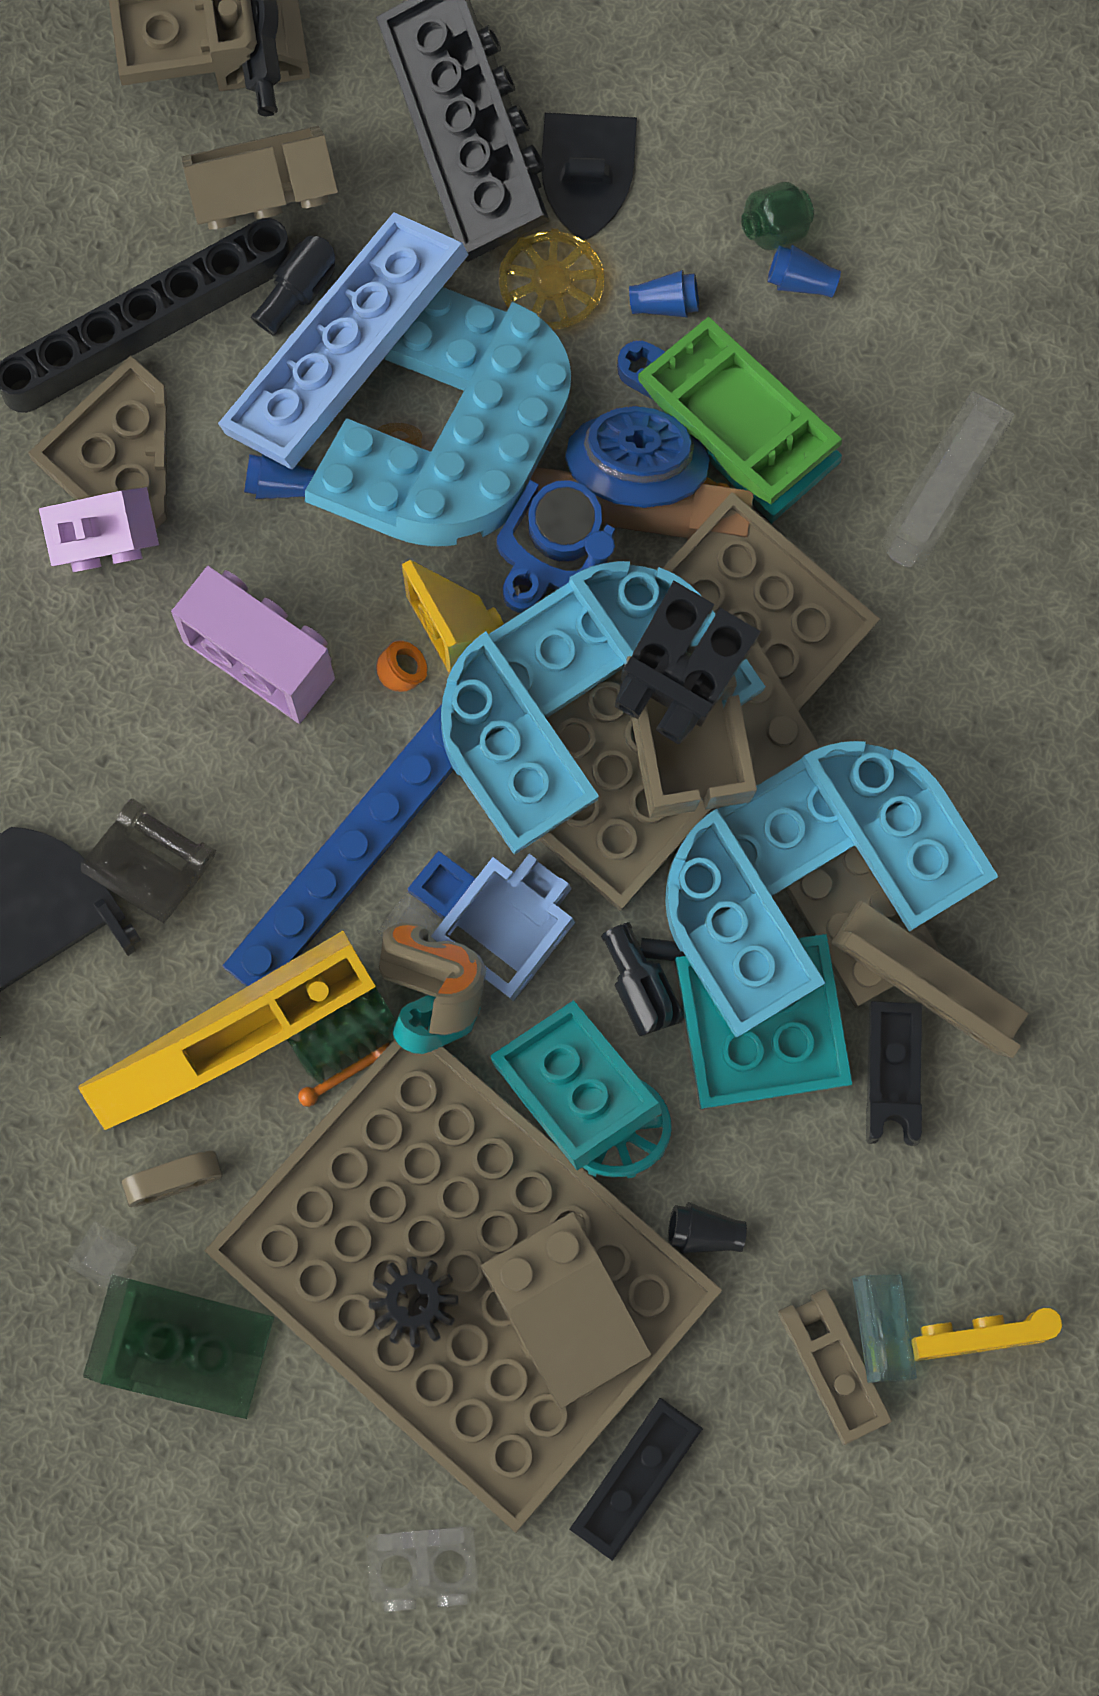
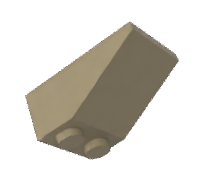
[481,1212,651,1409]

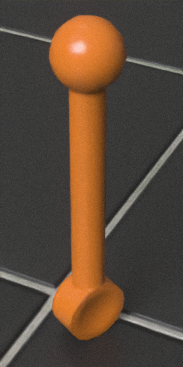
[298,1042,390,1107]

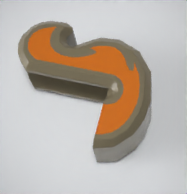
[379,923,486,1035]

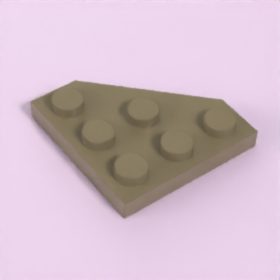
[28,355,167,529]

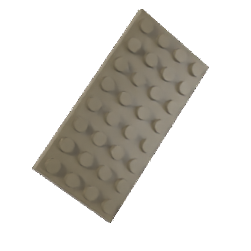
[538,492,880,912]

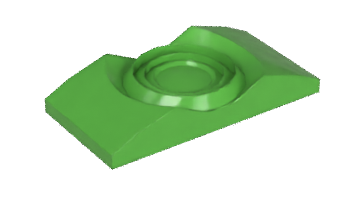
[638,316,842,504]

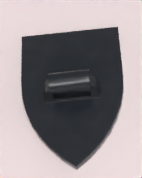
[541,112,637,243]

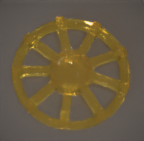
[499,228,604,329]

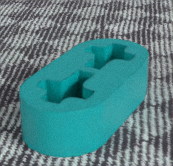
[393,995,481,1054]

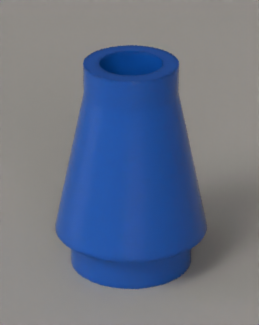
[767,245,841,298]
[629,270,699,318]
[244,454,316,499]

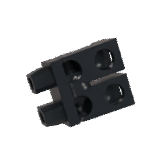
[615,581,761,744]

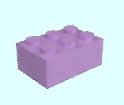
[171,565,335,724]

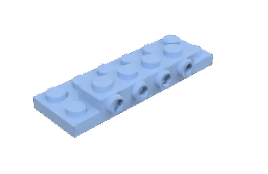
[218,212,468,470]

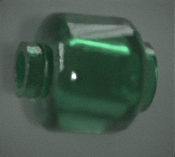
[741,182,814,250]

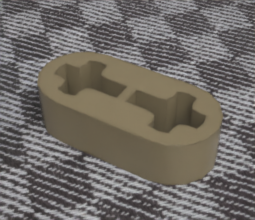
[121,1151,222,1207]

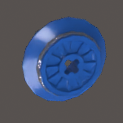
[565,406,709,508]

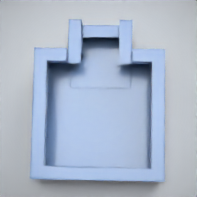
[431,854,575,1001]

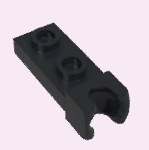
[866,1001,922,1146]

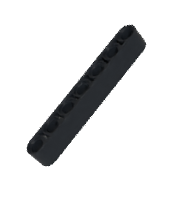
[0,218,291,413]

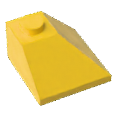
[402,560,504,674]

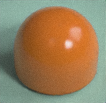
[376,641,427,692]

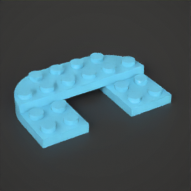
[305,287,571,546]
[441,561,766,855]
[665,741,999,1038]

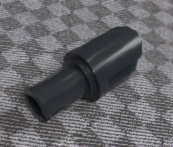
[251,236,335,336]
[601,922,684,1036]

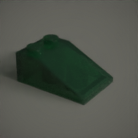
[83,1274,274,1419]

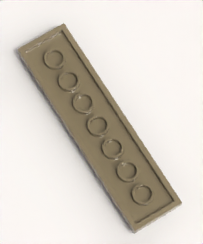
[736,614,943,1008]

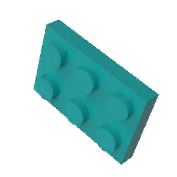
[490,1000,662,1171]

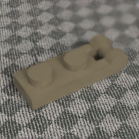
[778,1289,892,1445]

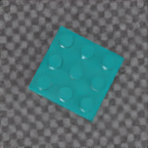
[675,934,853,1109]

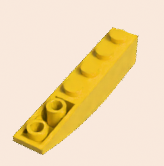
[78,931,376,1130]

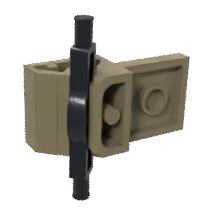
[109,0,310,117]

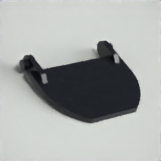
[0,827,141,1038]

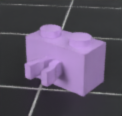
[39,487,159,572]

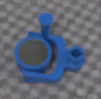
[497,480,615,613]

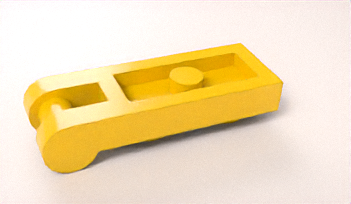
[910,1308,1062,1362]

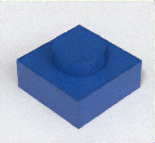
[407,850,476,920]

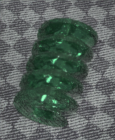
[286,987,396,1085]

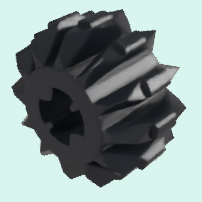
[369,1256,459,1348]

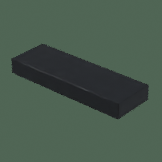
[569,1398,703,1561]

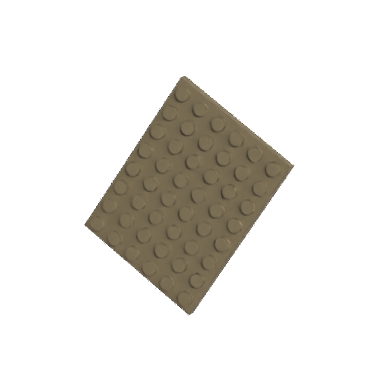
[204,1040,722,1533]

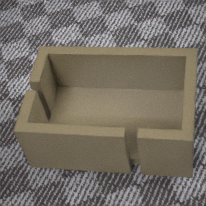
[181,125,338,230]
[624,645,757,819]

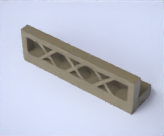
[831,901,1029,1058]

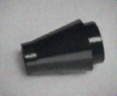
[668,1202,747,1254]

